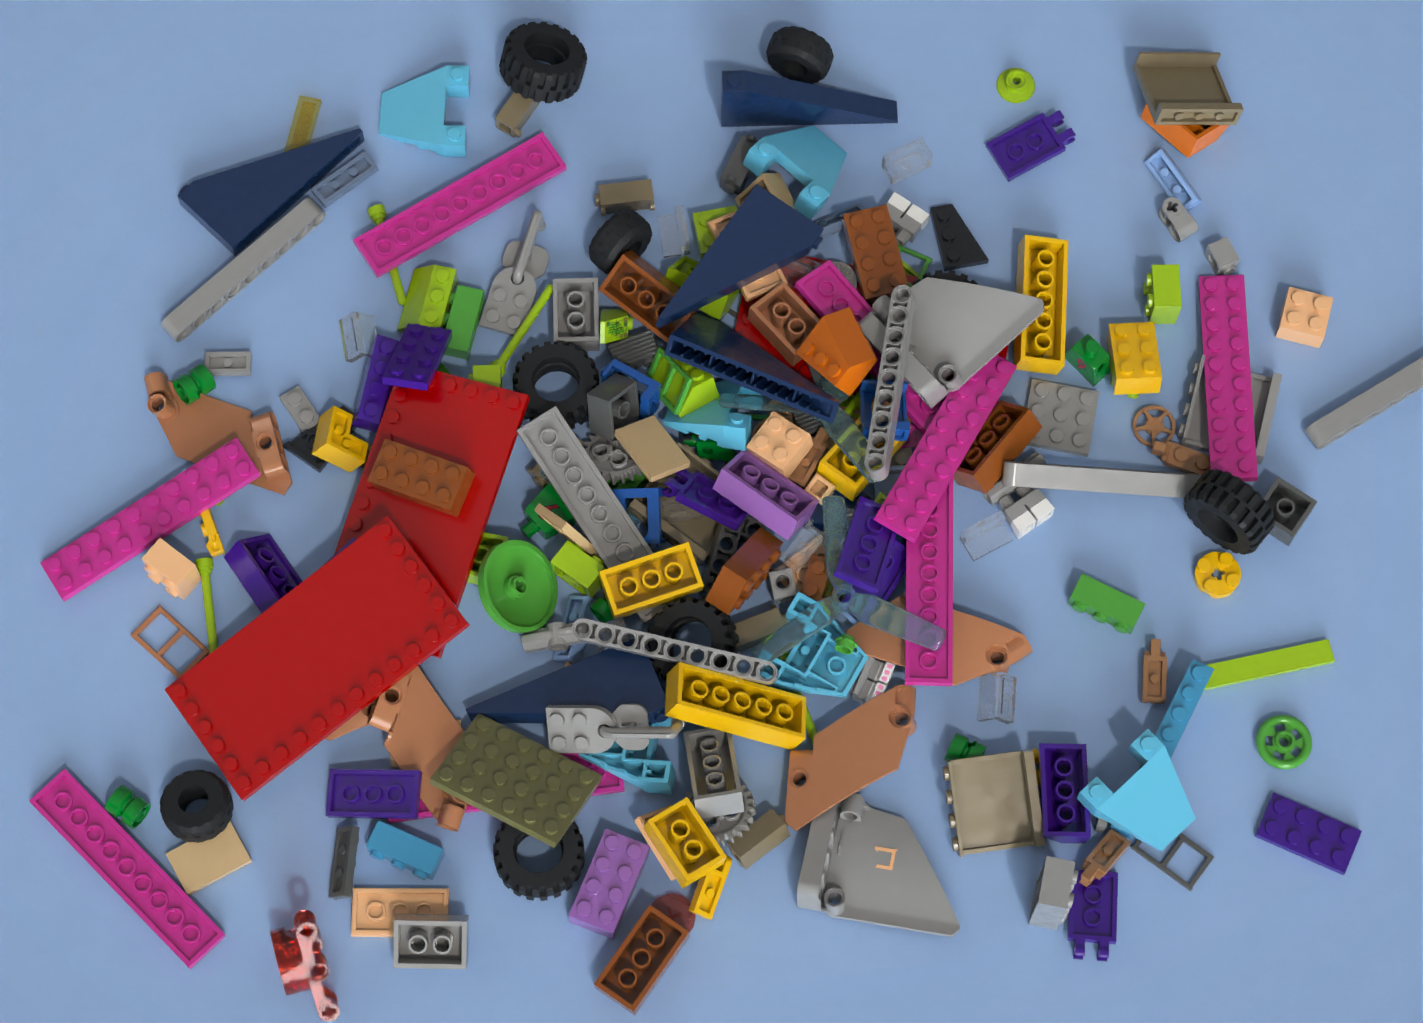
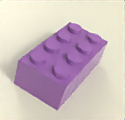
[712,450,819,541]
[568,829,650,940]

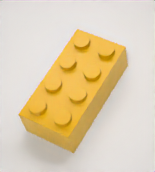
[816,402,911,501]
[599,542,704,620]

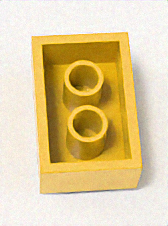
[1106,322,1162,395]
[644,797,727,889]

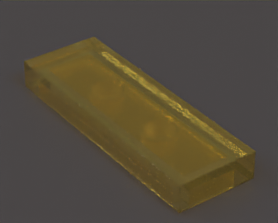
[284,96,322,152]

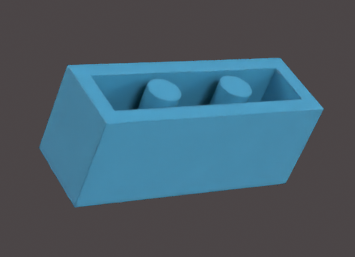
[366,820,445,880]

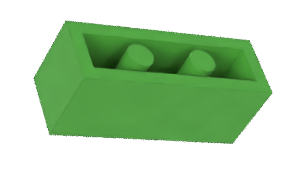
[444,285,485,360]
[1068,573,1145,634]

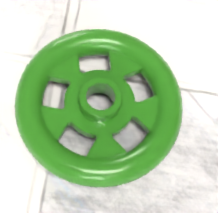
[1256,715,1312,770]

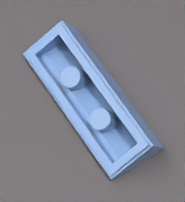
[1144,148,1203,211]
[552,595,595,664]

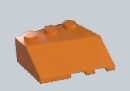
[1140,103,1230,158]
[795,307,878,396]

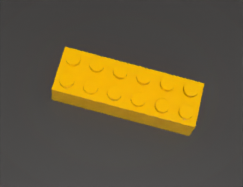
[1013,234,1068,375]
[665,662,806,750]

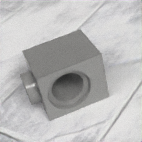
[1204,237,1240,276]
[769,566,797,604]

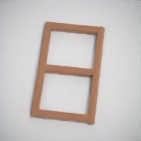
[131,606,209,679]

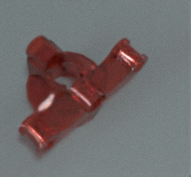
[270,910,340,1022]

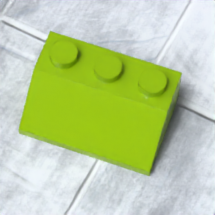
[665,255,741,319]
[397,265,458,333]
[652,356,720,418]

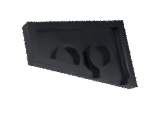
[930,204,989,271]
[283,406,357,473]

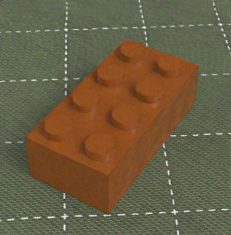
[842,204,909,305]
[598,250,699,343]
[953,400,1042,494]
[367,439,475,517]
[705,527,783,615]
[594,904,690,1015]

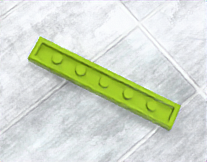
[1204,639,1335,690]

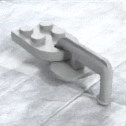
[479,210,549,336]
[545,704,685,754]

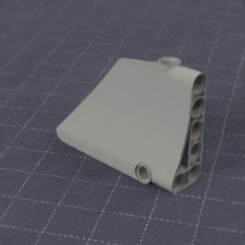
[858,277,1044,409]
[797,793,960,937]

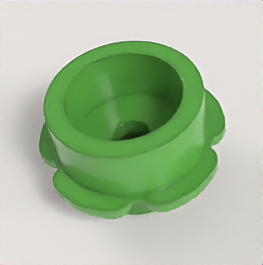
[835,634,857,654]

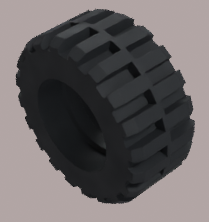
[499,22,587,103]
[512,341,600,429]
[1184,469,1275,555]
[647,597,739,680]
[493,822,585,901]

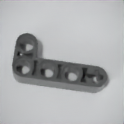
[698,516,765,599]

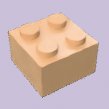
[1275,287,1333,348]
[746,411,813,478]
[142,538,201,600]

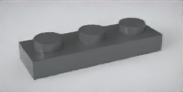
[328,825,360,900]

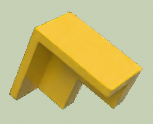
[312,406,369,472]

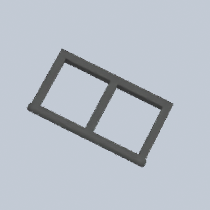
[1131,833,1214,891]

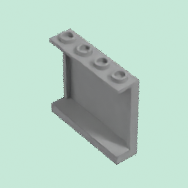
[1178,355,1282,465]

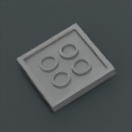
[1027,379,1099,457]

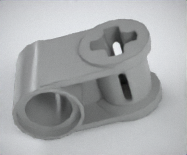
[1158,197,1198,242]

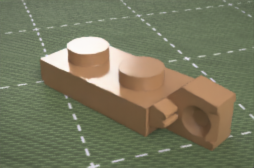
[788,427,830,489]
[1150,441,1210,475]
[1141,639,1167,704]
[1079,829,1131,887]

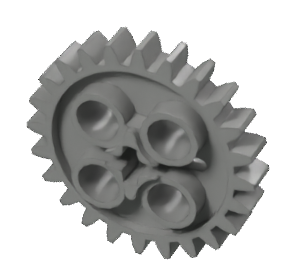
[584,435,642,485]
[681,783,756,847]

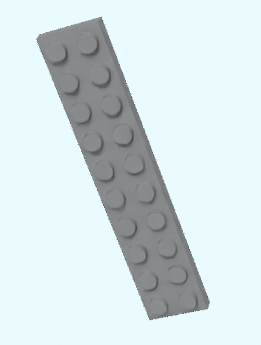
[517,406,683,624]

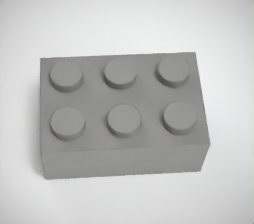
[553,278,600,351]
[393,914,469,969]

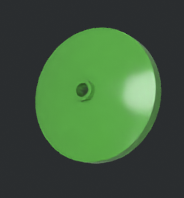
[478,540,558,633]

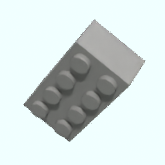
[683,728,745,819]
[1028,856,1078,930]

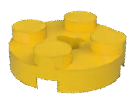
[1194,552,1241,598]

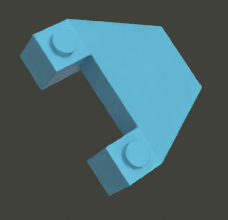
[379,65,471,157]
[743,125,847,220]
[663,380,769,451]
[759,592,869,698]
[579,717,685,795]
[1077,729,1196,851]

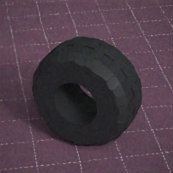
[766,26,834,84]
[588,210,652,274]
[160,769,234,843]

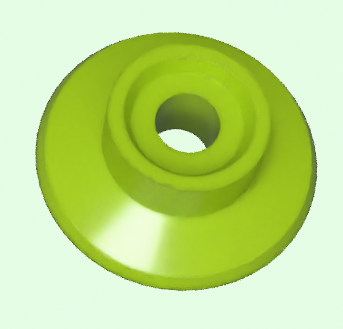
[996,68,1035,103]

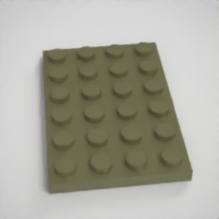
[430,714,602,848]

